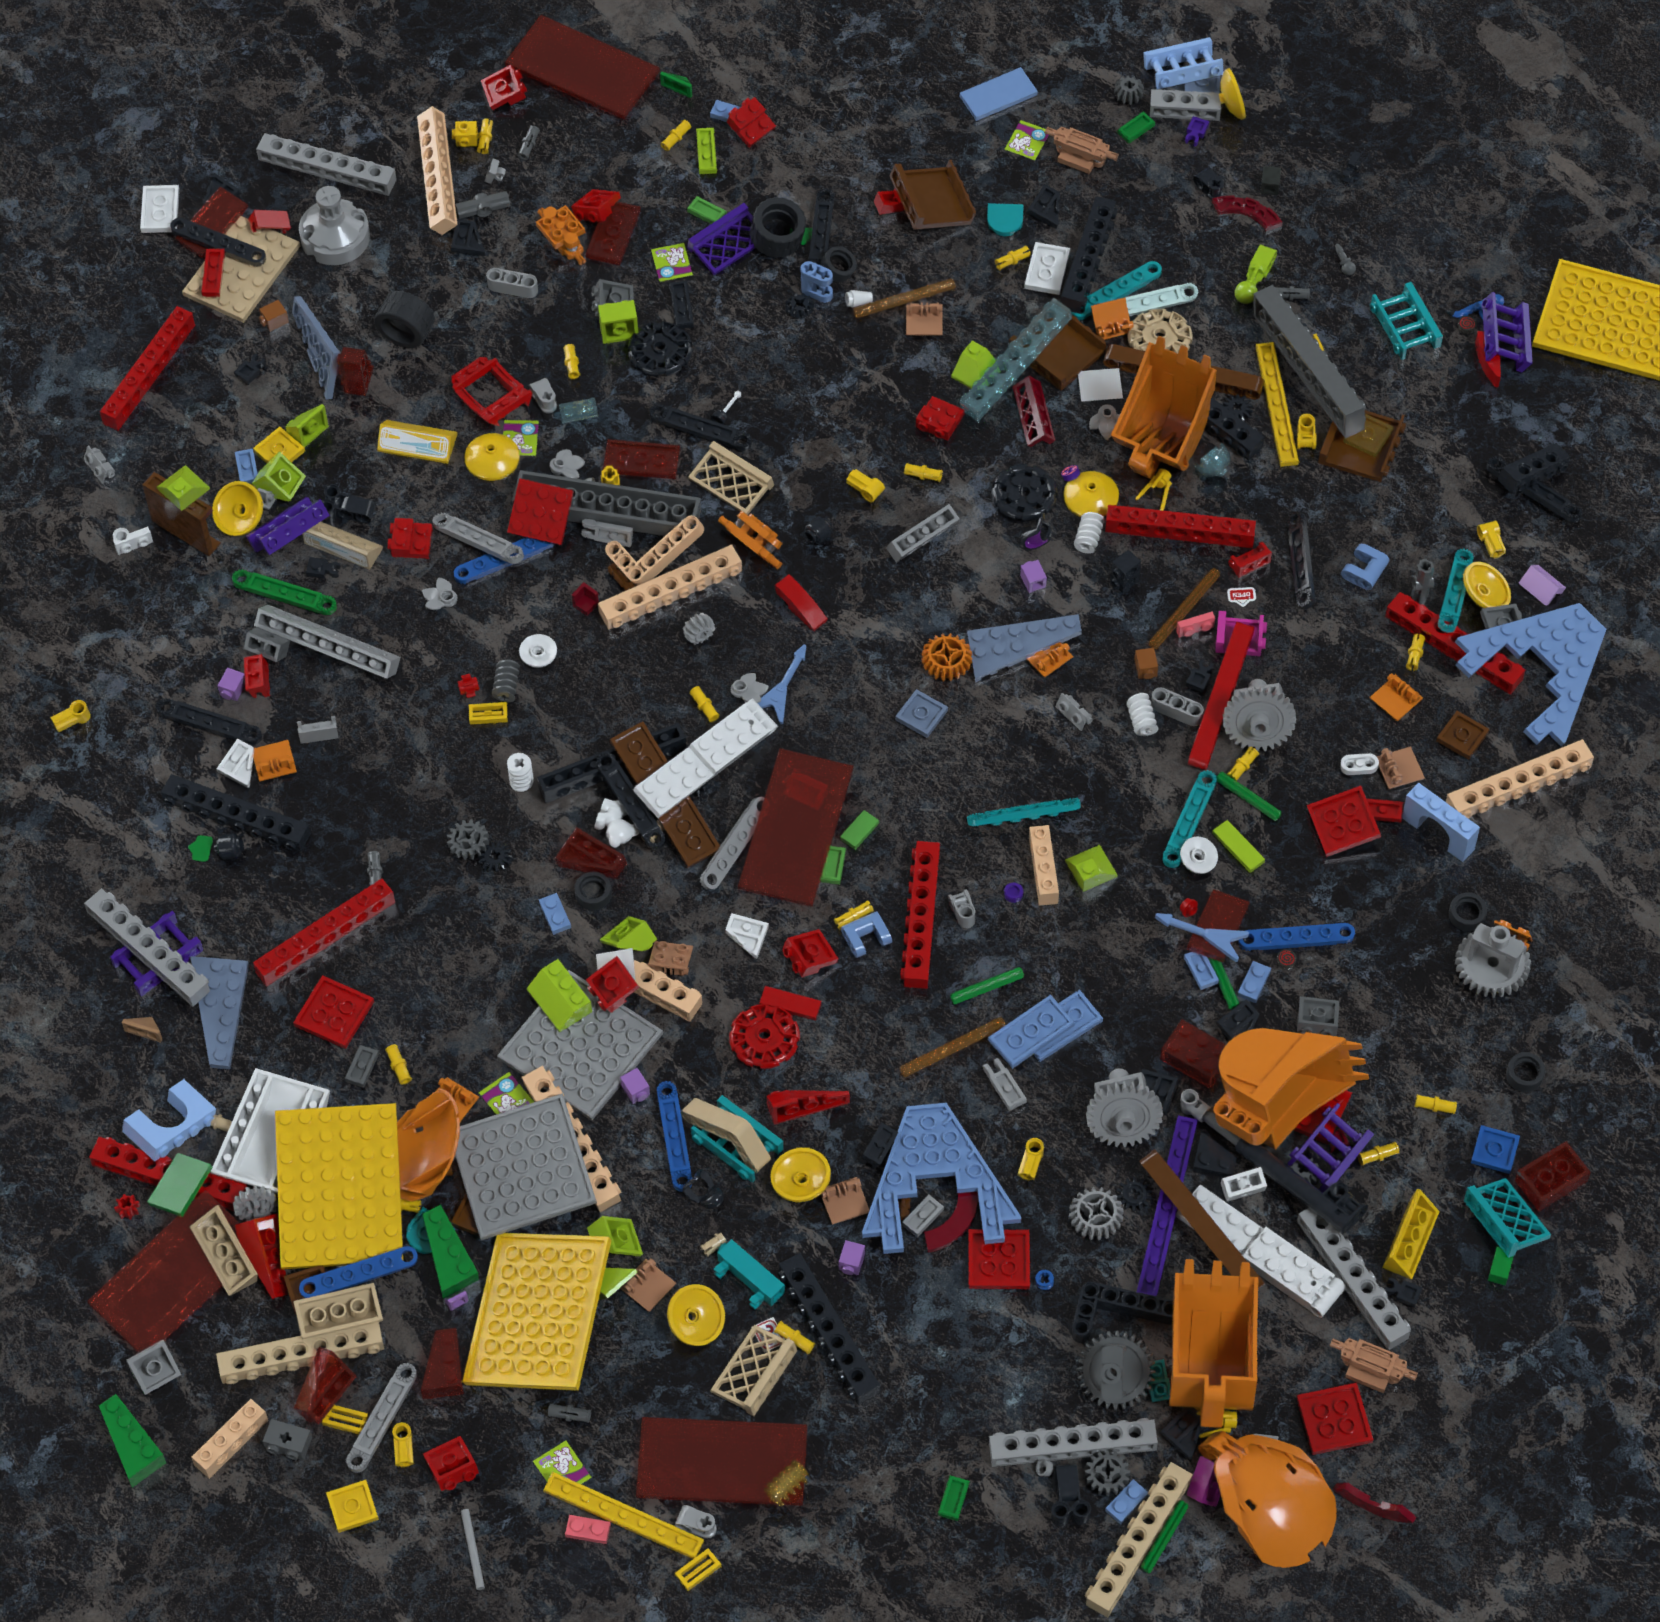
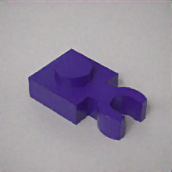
[1185,116,1209,147]

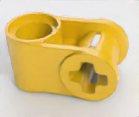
[1297,414,1316,449]

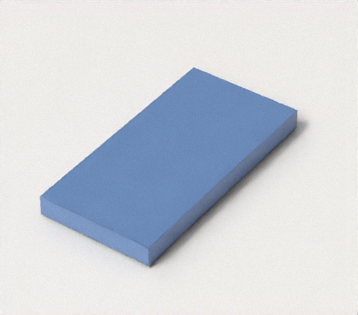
[960,67,1038,121]
[1033,990,1103,1062]
[988,995,1075,1069]

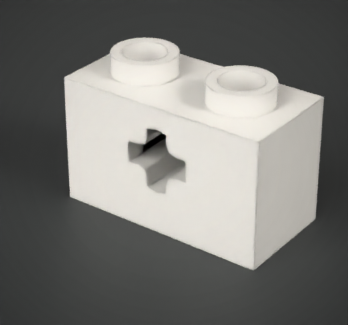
[1220,1167,1267,1202]

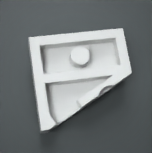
[217,739,254,788]

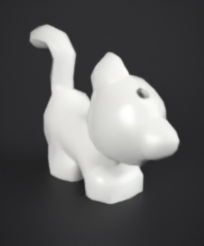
[594,798,650,848]

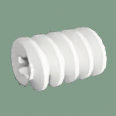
[1074,512,1105,553]
[1127,693,1158,736]
[507,753,534,792]

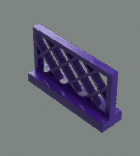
[687,203,755,275]

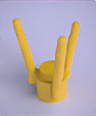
[1135,469,1172,511]
[1195,1408,1237,1438]

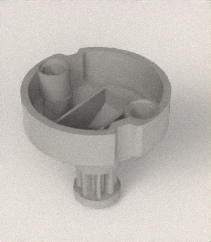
[299,186,370,265]

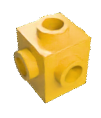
[452,121,478,147]

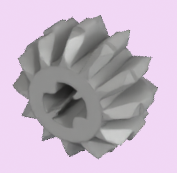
[682,613,715,645]

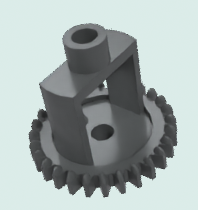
[1077,1330,1156,1410]

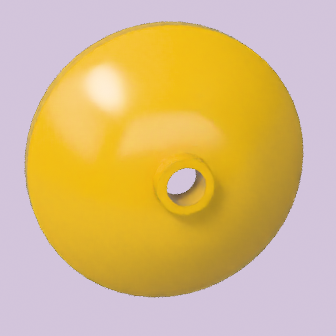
[1219,68,1246,120]
[465,433,520,481]
[1064,471,1119,517]
[212,481,263,536]
[1463,562,1511,608]
[771,1148,831,1202]
[667,1284,725,1346]

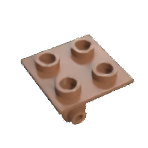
[906,303,942,335]
[1377,747,1425,789]
[648,941,693,976]
[821,1177,870,1225]
[620,1258,676,1312]

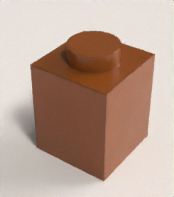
[259,300,289,332]
[1135,648,1158,679]

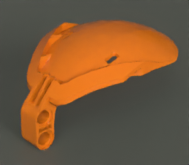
[397,1088,460,1202]
[1198,1431,1337,1568]

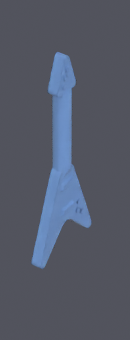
[758,644,806,724]
[1155,913,1249,962]

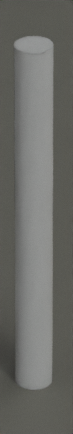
[461,1509,485,1590]

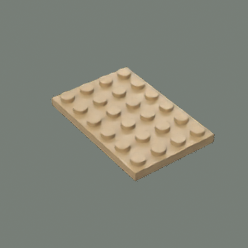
[182,215,300,323]

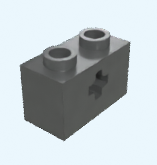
[244,627,290,662]
[263,1419,312,1460]

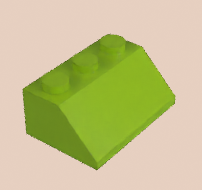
[527,959,592,1033]

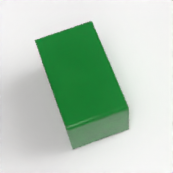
[1488,1247,1514,1286]

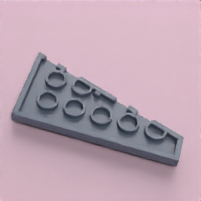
[292,296,341,399]
[967,614,1082,682]
[190,956,249,1069]

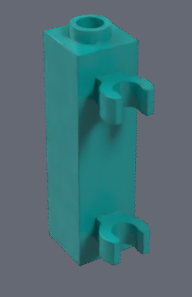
[714,1239,785,1310]

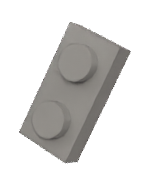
[902,1195,944,1238]

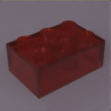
[1160,1019,1226,1089]
[1515,1141,1591,1211]

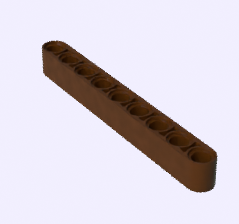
[1103,344,1264,400]
[1139,1149,1265,1290]

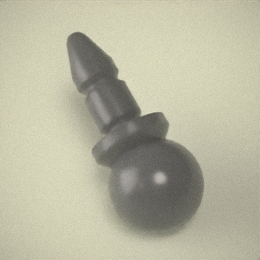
[1335,243,1356,275]

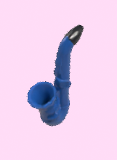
[1445,294,1504,319]

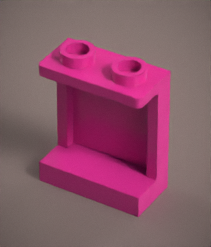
[1215,611,1267,656]

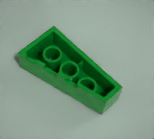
[423,1205,479,1298]
[99,1394,166,1488]

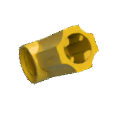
[601,466,620,485]
[846,469,885,502]
[1477,521,1506,558]
[51,700,90,732]
[1018,1138,1044,1181]
[392,1422,414,1467]

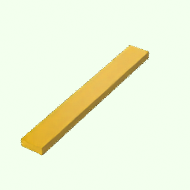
[1256,342,1299,467]
[543,1472,704,1559]

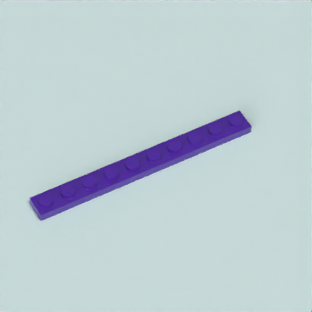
[1137,1115,1198,1296]

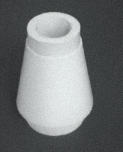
[845,290,873,308]

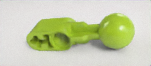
[1235,244,1278,304]

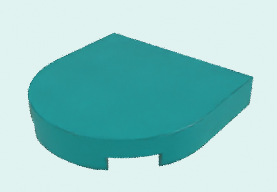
[987,203,1023,236]
[406,1207,455,1254]

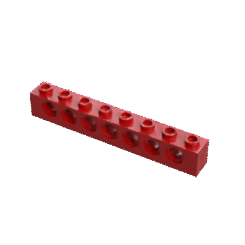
[100,306,195,431]
[1105,505,1256,548]
[1385,592,1525,695]
[901,841,940,989]
[253,878,395,987]
[89,1137,247,1211]

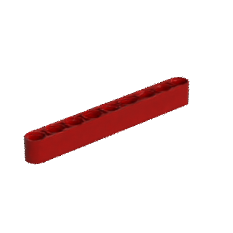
[1188,622,1255,770]

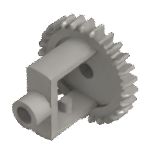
[1223,679,1296,751]
[1455,923,1531,998]
[1086,1069,1163,1147]

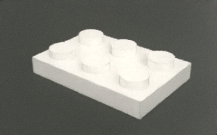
[140,185,179,233]
[1024,242,1070,295]

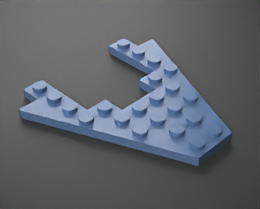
[1455,603,1606,746]
[862,1103,1021,1254]

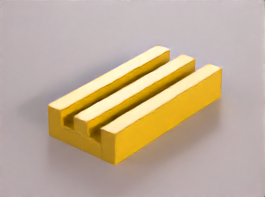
[469,702,508,724]
[322,1404,369,1434]
[675,1548,721,1591]

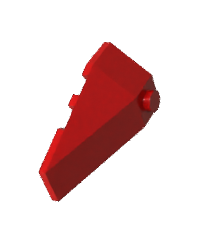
[766,1090,850,1125]
[235,1214,287,1299]

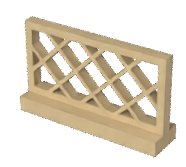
[688,441,774,515]
[711,1325,797,1416]

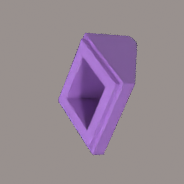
[444,1289,468,1311]

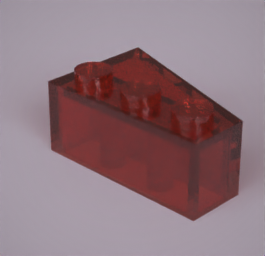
[337,347,374,396]
[555,827,627,879]
[421,1328,464,1399]
[294,1347,357,1424]

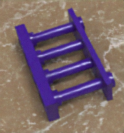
[1482,292,1532,372]
[246,497,330,555]
[110,911,203,997]
[1287,1103,1374,1193]

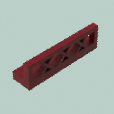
[1013,376,1055,447]

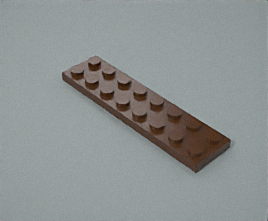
[610,721,720,868]

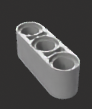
[486,268,538,298]
[1151,688,1204,726]

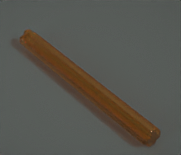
[853,278,955,318]
[1149,568,1220,649]
[900,1017,1006,1077]

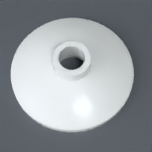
[519,634,557,667]
[1180,837,1218,874]

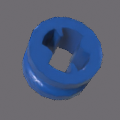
[1035,1270,1054,1290]

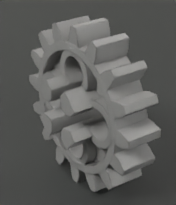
[233,1185,278,1221]

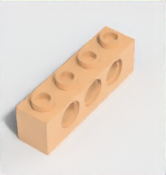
[1029,825,1059,906]
[634,960,702,1022]
[192,1399,268,1479]

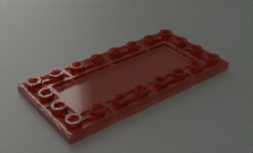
[505,15,660,119]
[738,749,854,907]
[87,1190,240,1353]
[636,1417,807,1506]

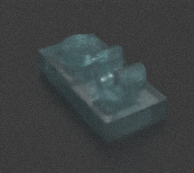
[559,398,598,424]

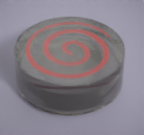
[1457,316,1476,334]
[1277,949,1297,970]

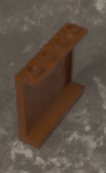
[890,160,976,230]
[1008,301,1106,391]
[1318,410,1406,482]
[142,472,221,556]

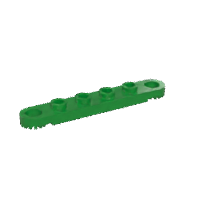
[232,569,337,615]

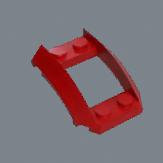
[451,357,532,426]

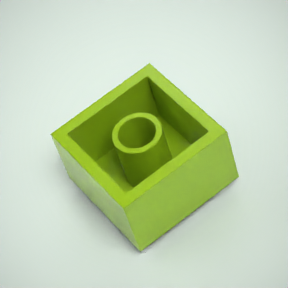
[598,300,638,344]

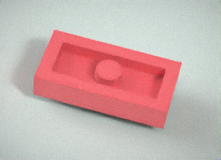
[1176,611,1215,638]
[565,1515,611,1544]

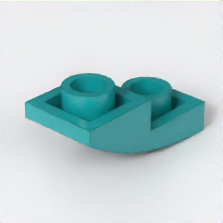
[1148,1359,1170,1402]

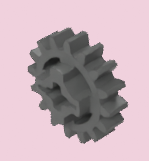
[447,819,489,860]
[1085,1450,1130,1496]

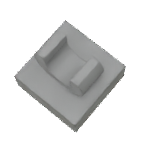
[484,159,506,184]

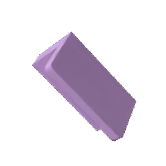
[1519,565,1566,605]

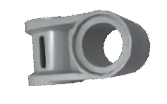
[529,378,557,413]
[948,889,975,928]
[675,1505,717,1539]

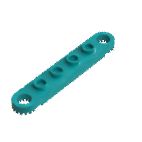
[1071,261,1162,321]
[1438,549,1474,633]
[1163,770,1217,868]
[967,798,1081,826]

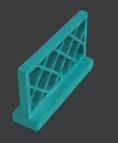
[1464,1178,1551,1258]

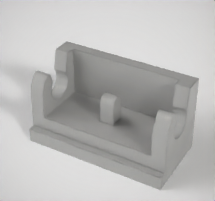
[297,716,338,744]

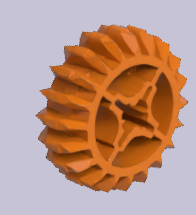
[922,633,972,682]

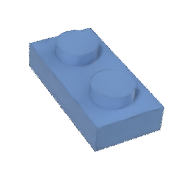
[710,100,741,122]
[235,449,258,484]
[539,893,571,935]
[1184,948,1219,990]
[1238,961,1271,1003]
[1105,1479,1149,1524]

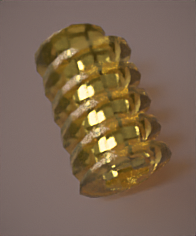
[764,1460,809,1507]

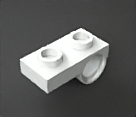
[113,527,153,555]

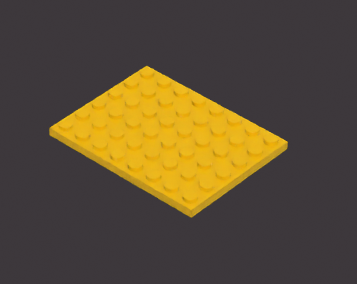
[1532,259,1660,380]
[275,1103,403,1269]
[462,1233,612,1391]

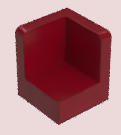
[572,582,599,616]

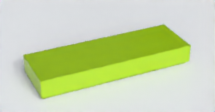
[696,128,717,174]
[1212,820,1265,873]

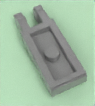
[581,519,633,547]
[983,1058,1027,1111]

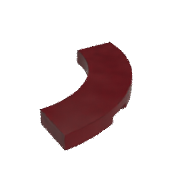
[1212,195,1282,231]
[924,1191,978,1253]
[1333,1482,1416,1523]

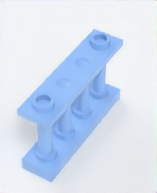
[1144,37,1223,89]

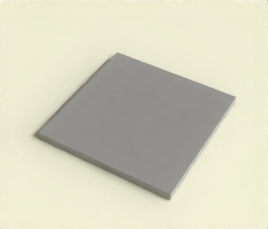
[497,970,663,1121]
[455,1093,597,1241]

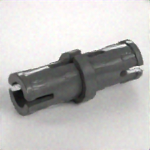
[518,126,540,160]
[1274,286,1310,301]
[367,851,383,886]
[548,1404,591,1423]

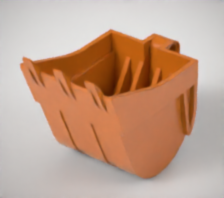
[1111,336,1217,479]
[1214,1028,1369,1150]
[1169,1259,1258,1428]

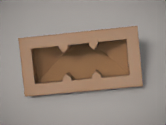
[122,1017,162,1043]

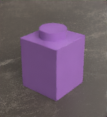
[1020,560,1047,593]
[218,668,245,701]
[620,1068,650,1104]
[839,1240,865,1275]

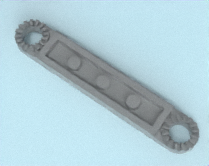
[433,513,524,564]
[700,797,770,890]
[346,1363,417,1473]

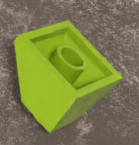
[951,341,1002,394]
[285,404,329,447]
[252,452,306,502]
[157,465,210,511]
[1065,845,1117,892]
[600,916,657,951]
[587,1216,643,1256]
[598,1268,637,1301]

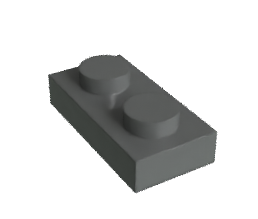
[345,1045,379,1088]

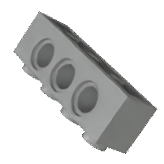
[1150,89,1221,121]
[886,504,959,563]

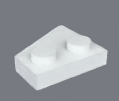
[725,913,769,958]

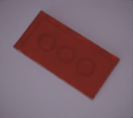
[176,187,248,259]
[586,202,641,266]
[603,439,680,479]
[1187,889,1250,963]

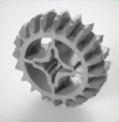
[1069,1187,1124,1240]

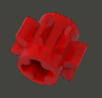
[457,674,479,698]
[114,1194,140,1220]

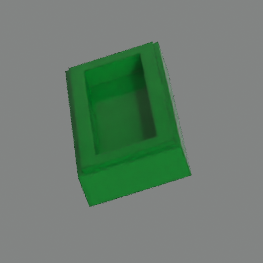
[1117,111,1155,144]
[938,1475,970,1521]

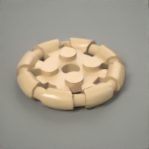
[1127,309,1193,354]

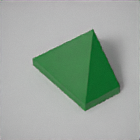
[660,72,692,98]

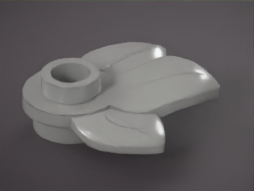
[1089,405,1120,440]
[550,449,585,479]
[422,578,457,610]
[731,673,769,703]

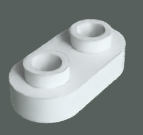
[1340,754,1379,775]

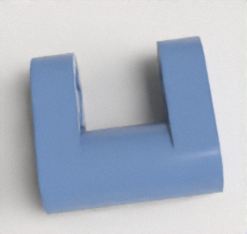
[801,261,833,303]
[1341,544,1390,590]
[841,911,892,958]

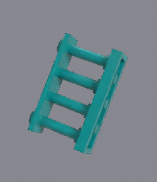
[1370,282,1443,360]
[691,1095,783,1183]

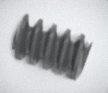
[492,660,520,703]

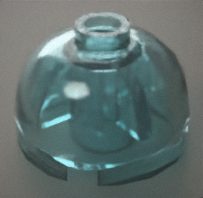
[1194,443,1231,478]

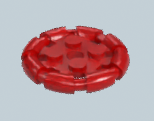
[729,1004,800,1069]

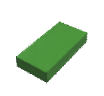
[687,197,727,224]
[840,810,879,850]
[821,846,846,885]

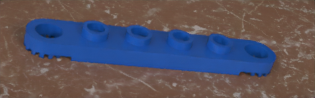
[454,537,556,584]
[1238,923,1355,951]
[657,1081,692,1192]
[299,1246,418,1298]

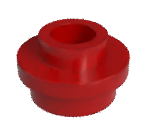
[1180,898,1198,917]

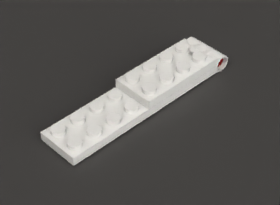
[633,698,778,819]
[1176,1185,1346,1318]

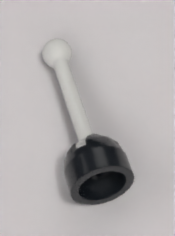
[711,391,741,424]

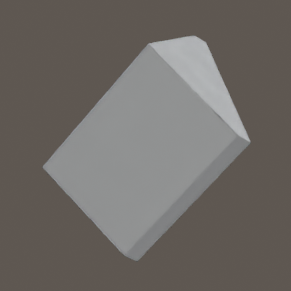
[127,1340,181,1395]

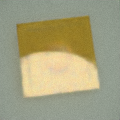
[1343,414,1393,457]

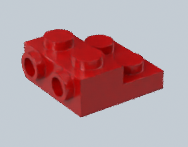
[481,65,527,110]
[727,97,776,148]
[571,189,621,222]
[916,396,965,441]
[388,518,433,559]
[783,929,838,977]
[586,956,640,1013]
[423,1436,479,1491]

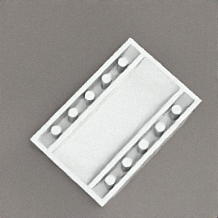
[211,1068,330,1193]

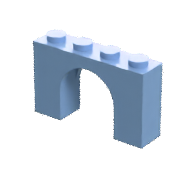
[1402,783,1480,862]
[122,1079,216,1161]

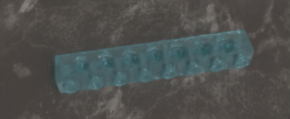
[959,298,1072,422]

